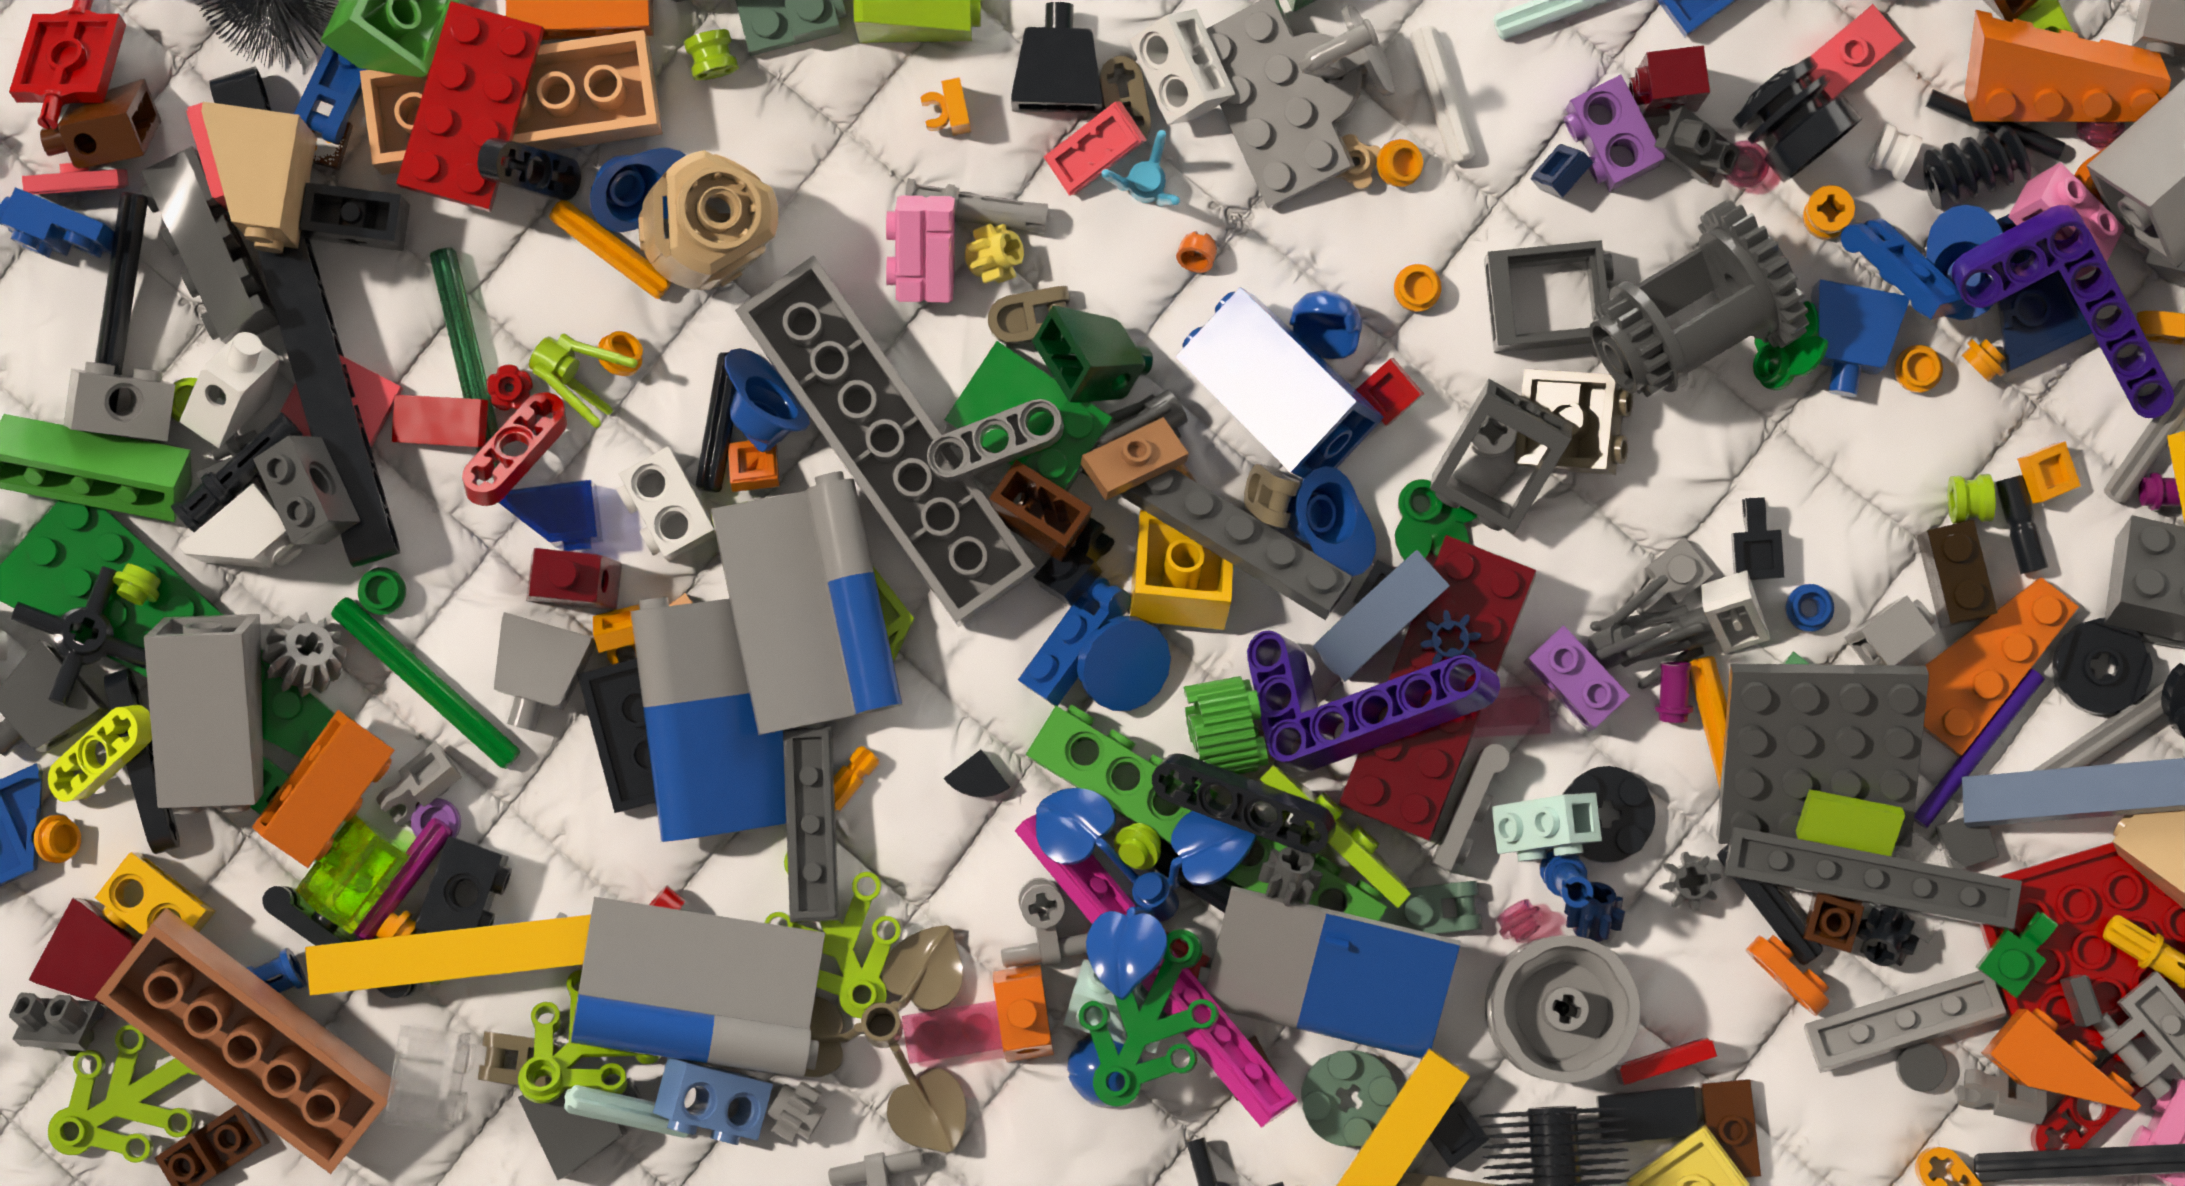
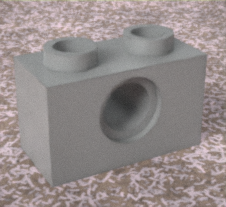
[63,362,175,442]
[1844,595,1936,665]

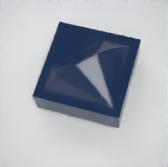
[1530,144,1594,198]

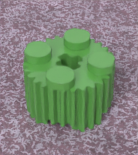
[1183,676,1268,781]

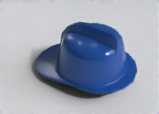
[590,147,687,233]
[1926,204,2003,321]
[725,348,810,452]
[1287,466,1376,577]

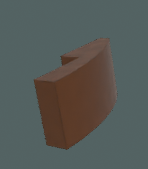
[1803,893,1864,953]
[154,1105,269,1186]

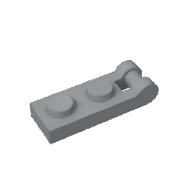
[1430,744,1510,872]

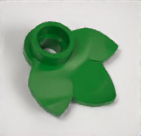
[1753,301,1828,391]
[1394,479,1477,561]

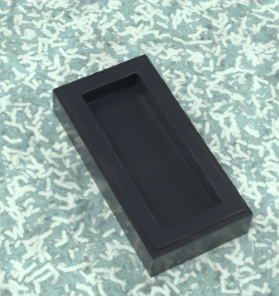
[1596,1086,1699,1145]

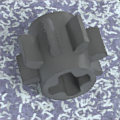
[1258,847,1323,907]
[1659,852,1722,912]

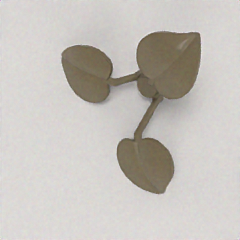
[804,925,967,1153]

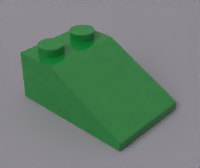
[944,341,1116,492]

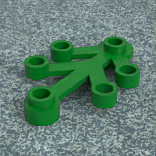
[1079,929,1219,1107]

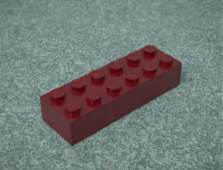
[1339,535,1536,842]

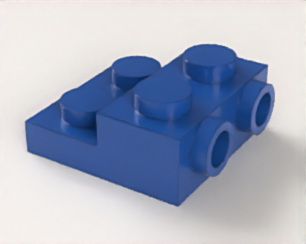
[0,187,115,259]

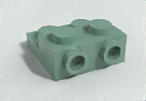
[735,0,847,56]

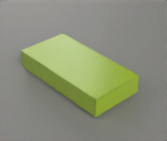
[1795,789,1905,856]

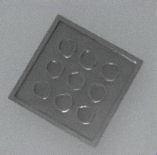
[1716,663,1929,846]

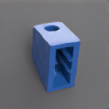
[1811,279,1909,397]

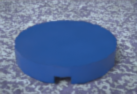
[1077,616,1171,711]

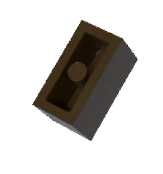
[1916,519,1998,629]

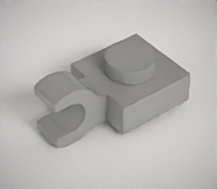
[1628,537,1714,615]
[376,741,462,826]
[1957,1068,2047,1125]

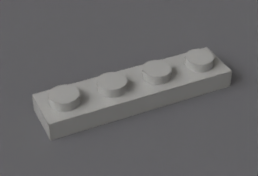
[1804,971,2006,1073]

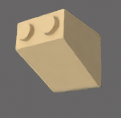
[201,102,317,253]
[2112,810,2185,909]

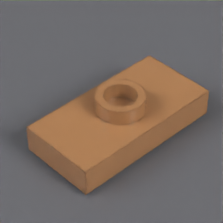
[1080,417,1189,501]

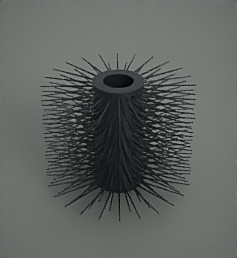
[194,0,339,68]
[1479,1106,1631,1186]

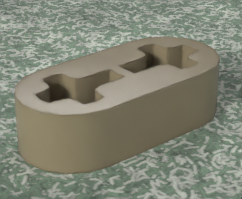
[1100,56,1151,145]

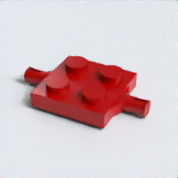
[9,0,126,129]

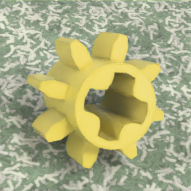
[965,224,1024,284]

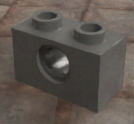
[253,435,361,545]

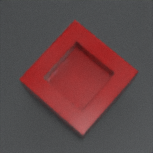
[1355,358,1424,426]

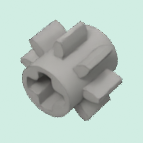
[767,1081,827,1142]

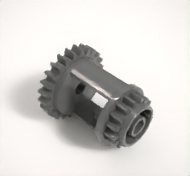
[1590,200,1809,397]

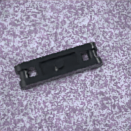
[262,886,417,998]

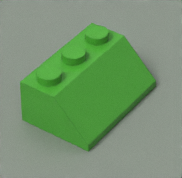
[320,0,460,78]

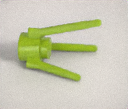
[529,333,638,428]

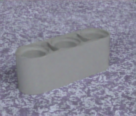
[927,399,1064,483]

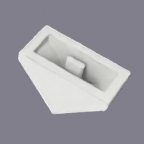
[1701,570,1771,654]

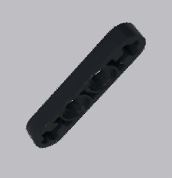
[104,668,180,854]
[1152,753,1336,854]

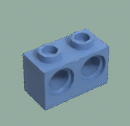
[653,1058,773,1145]

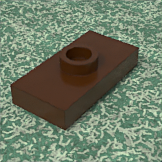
[1700,1079,1761,1178]

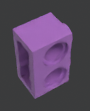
[1564,74,1665,192]
[1523,625,1630,732]

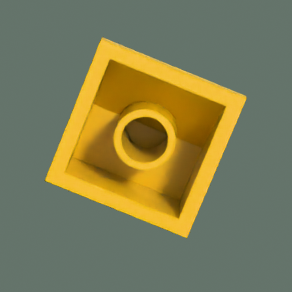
[1130,509,1233,630]

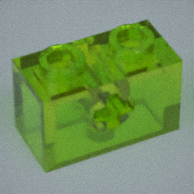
[295,814,410,934]

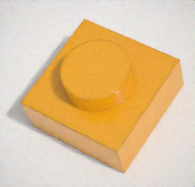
[2017,441,2081,503]

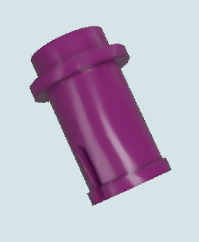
[2139,473,2181,511]
[1654,661,1693,723]

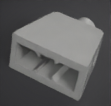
[494,612,596,732]

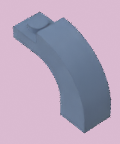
[1312,550,1450,682]

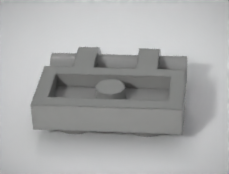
[2093,971,2185,1100]

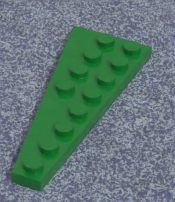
[0,500,335,758]

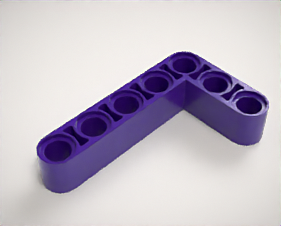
[1952,205,2174,418]
[1247,630,1500,772]

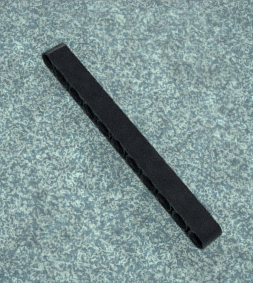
[209,66,400,568]

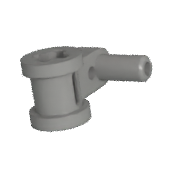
[1001,878,1088,968]
[828,1149,925,1186]

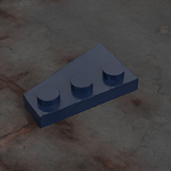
[1997,214,2093,373]

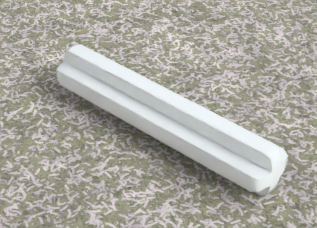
[1410,26,1476,163]

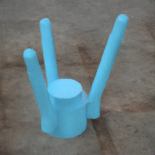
[1101,130,1180,207]

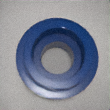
[1785,584,1834,632]

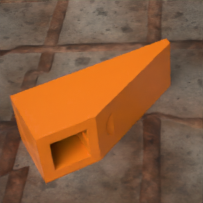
[1981,1008,2141,1111]

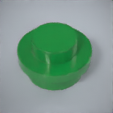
[358,567,406,615]

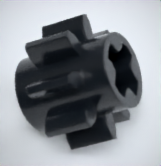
[1856,907,1920,966]

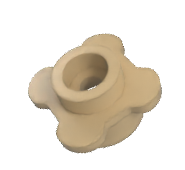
[1334,134,1381,189]

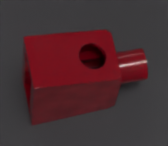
[526,548,622,610]
[29,898,139,1005]

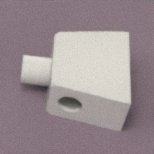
[180,332,280,448]

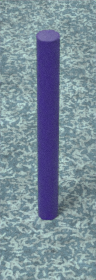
[1914,668,2045,829]

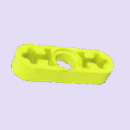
[48,705,152,802]

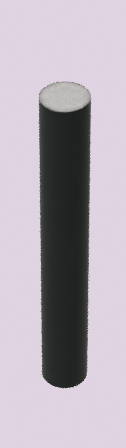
[1925,89,2065,160]

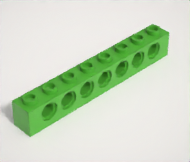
[1026,705,1387,921]

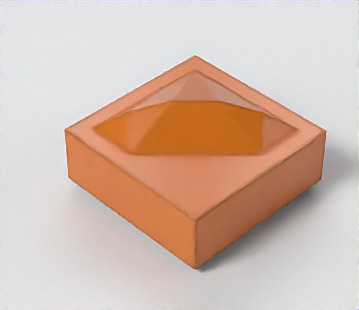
[728,441,780,492]

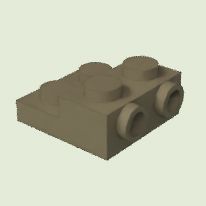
[1514,369,1633,475]

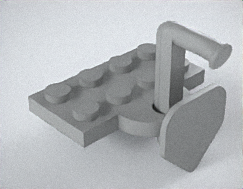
[1206,0,1395,209]

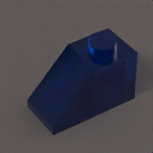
[498,480,603,553]

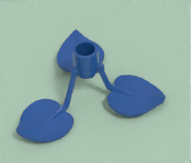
[1036,788,1258,1000]

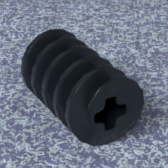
[1923,125,2031,209]

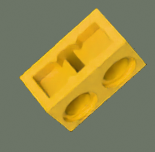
[94,852,216,935]

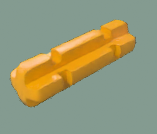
[834,746,879,811]

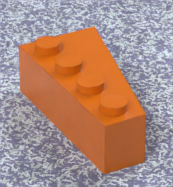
[1964,10,2171,122]

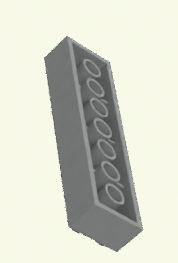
[735,255,1036,627]

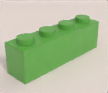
[0,414,192,522]

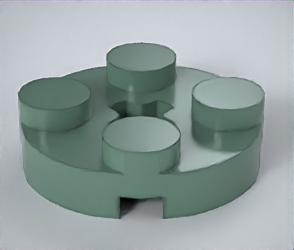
[1301,1050,1397,1146]

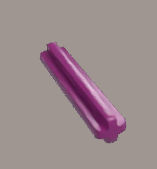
[350,818,453,940]

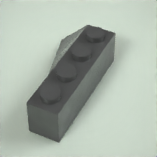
[140,146,279,344]

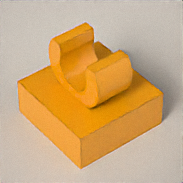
[920,77,971,136]
[593,604,640,665]

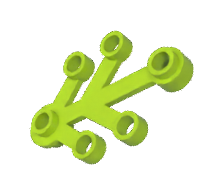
[764,853,901,1019]
[518,970,661,1104]
[48,1025,197,1163]

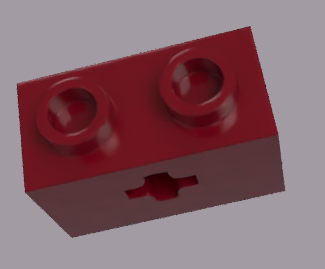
[1629,45,1710,118]

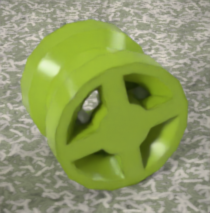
[684,29,739,81]
[1947,474,1996,524]

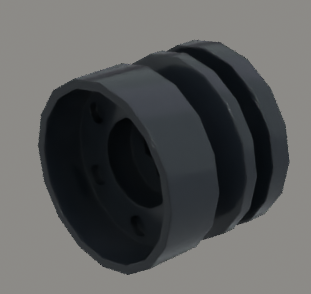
[1732,56,1863,183]

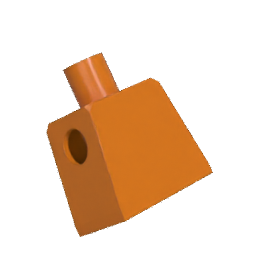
[993,964,1054,1062]

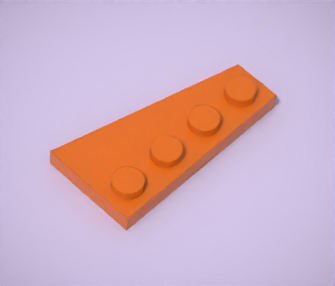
[1923,577,2079,757]

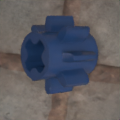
[1420,610,1481,665]
[1564,882,1625,942]

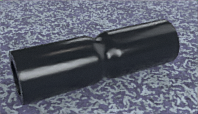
[1995,475,2049,575]

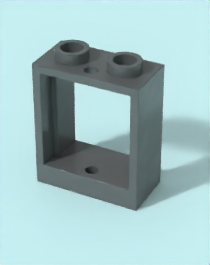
[1484,240,1614,353]
[1430,379,1573,534]

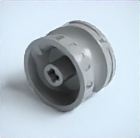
[1485,935,1640,1083]

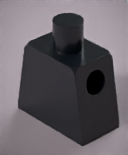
[1011,2,1102,113]

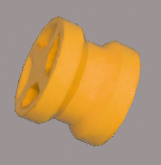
[1802,185,1855,240]

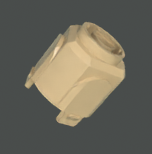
[638,150,778,290]

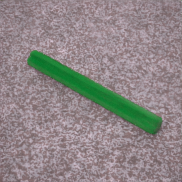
[331,597,520,769]

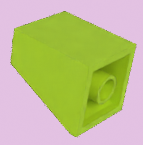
[853,0,981,43]

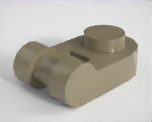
[988,286,1070,345]
[1244,464,1300,528]
[478,1031,561,1087]

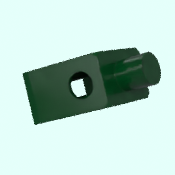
[1032,305,1153,403]

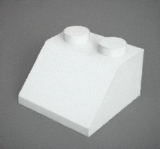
[178,484,302,568]

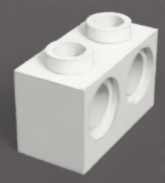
[1129,9,1235,125]
[617,446,716,562]

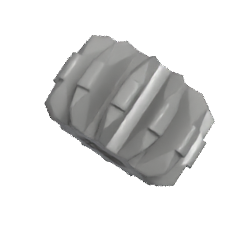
[262,612,347,697]

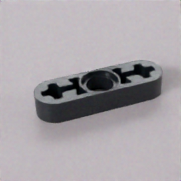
[477,138,581,201]

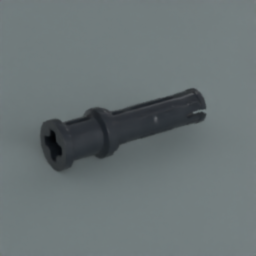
[171,412,303,532]

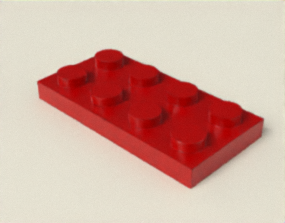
[396,1,545,212]

